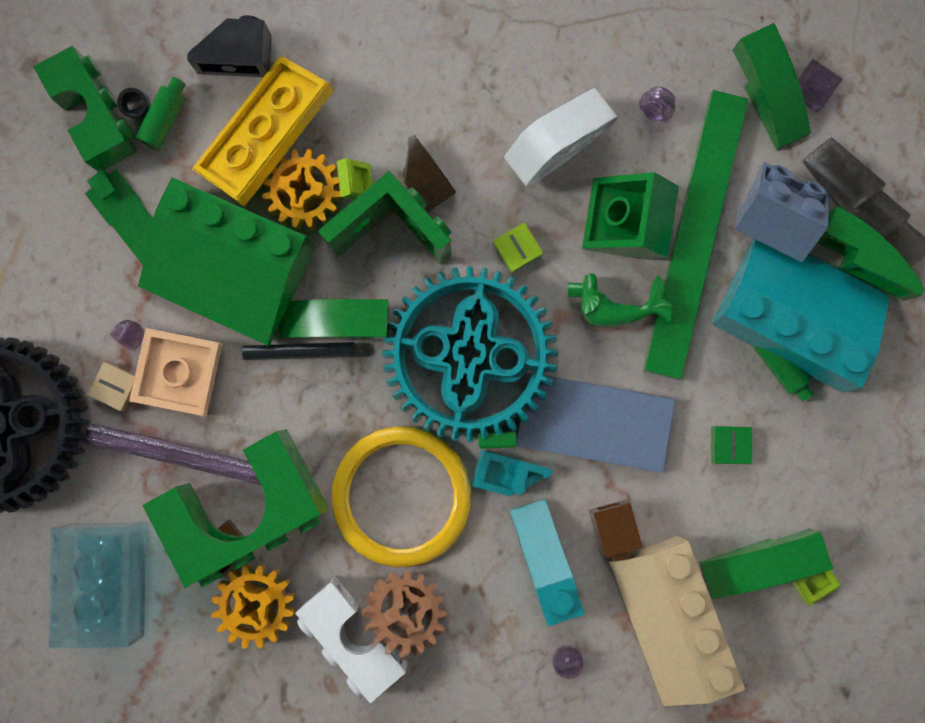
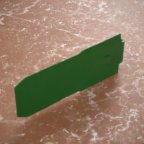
[84,169,153,265]

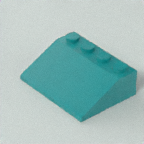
[711,238,890,393]

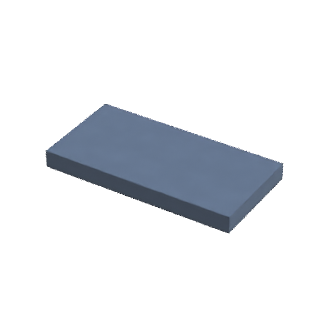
[516,372,675,473]

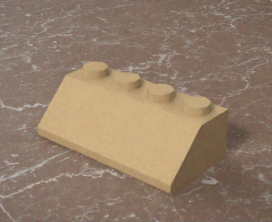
[609,536,746,706]

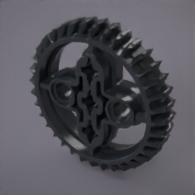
[0,337,90,514]

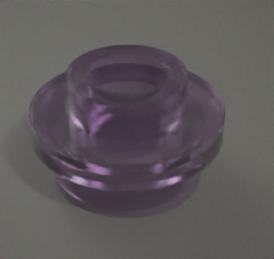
[639,86,676,121]

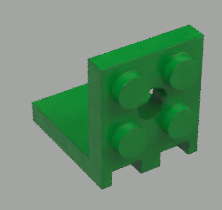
[318,171,452,264]

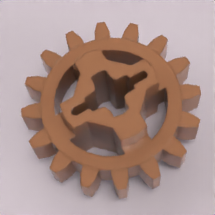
[362,570,447,659]

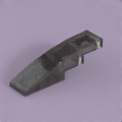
[803,137,925,268]

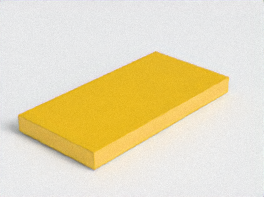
[192,56,335,207]

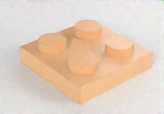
[129,328,223,416]

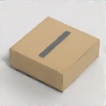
[87,362,135,411]

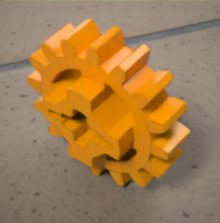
[262,149,344,231]
[211,563,296,649]

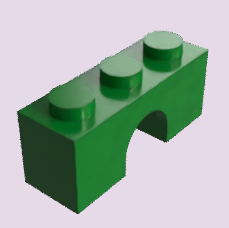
[33,45,137,172]

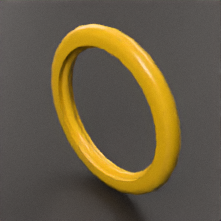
[331,426,472,568]

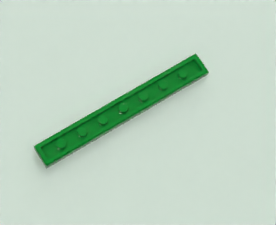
[643,90,748,380]

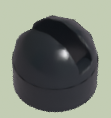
[117,88,150,119]

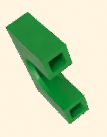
[142,429,329,588]

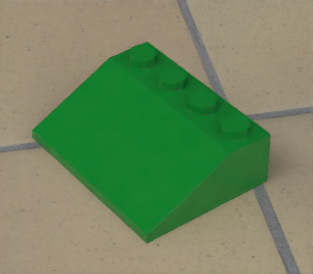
[138,177,317,347]

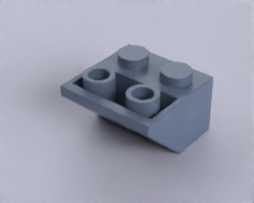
[735,162,829,262]

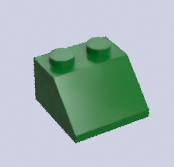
[582,172,679,259]

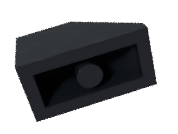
[187,15,271,77]

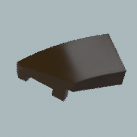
[402,135,456,213]

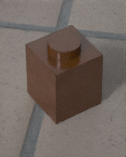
[588,500,643,561]

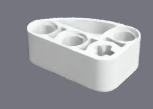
[504,88,618,187]

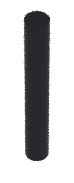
[242,342,355,360]

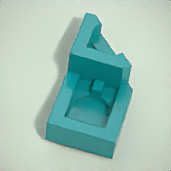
[471,450,553,496]

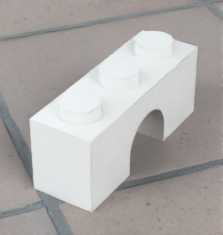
[295,577,408,703]

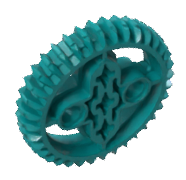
[382,266,559,442]

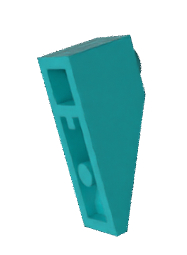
[510,499,585,627]

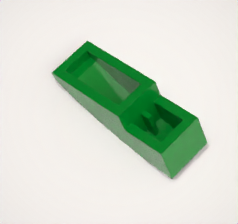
[732,23,811,150]
[817,206,925,301]
[279,299,390,341]
[699,528,834,599]

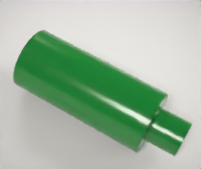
[135,77,186,151]
[752,346,815,402]

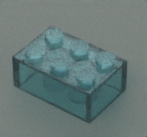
[49,522,145,648]

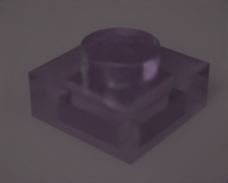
[798,59,842,112]

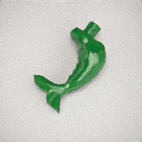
[567,273,672,328]

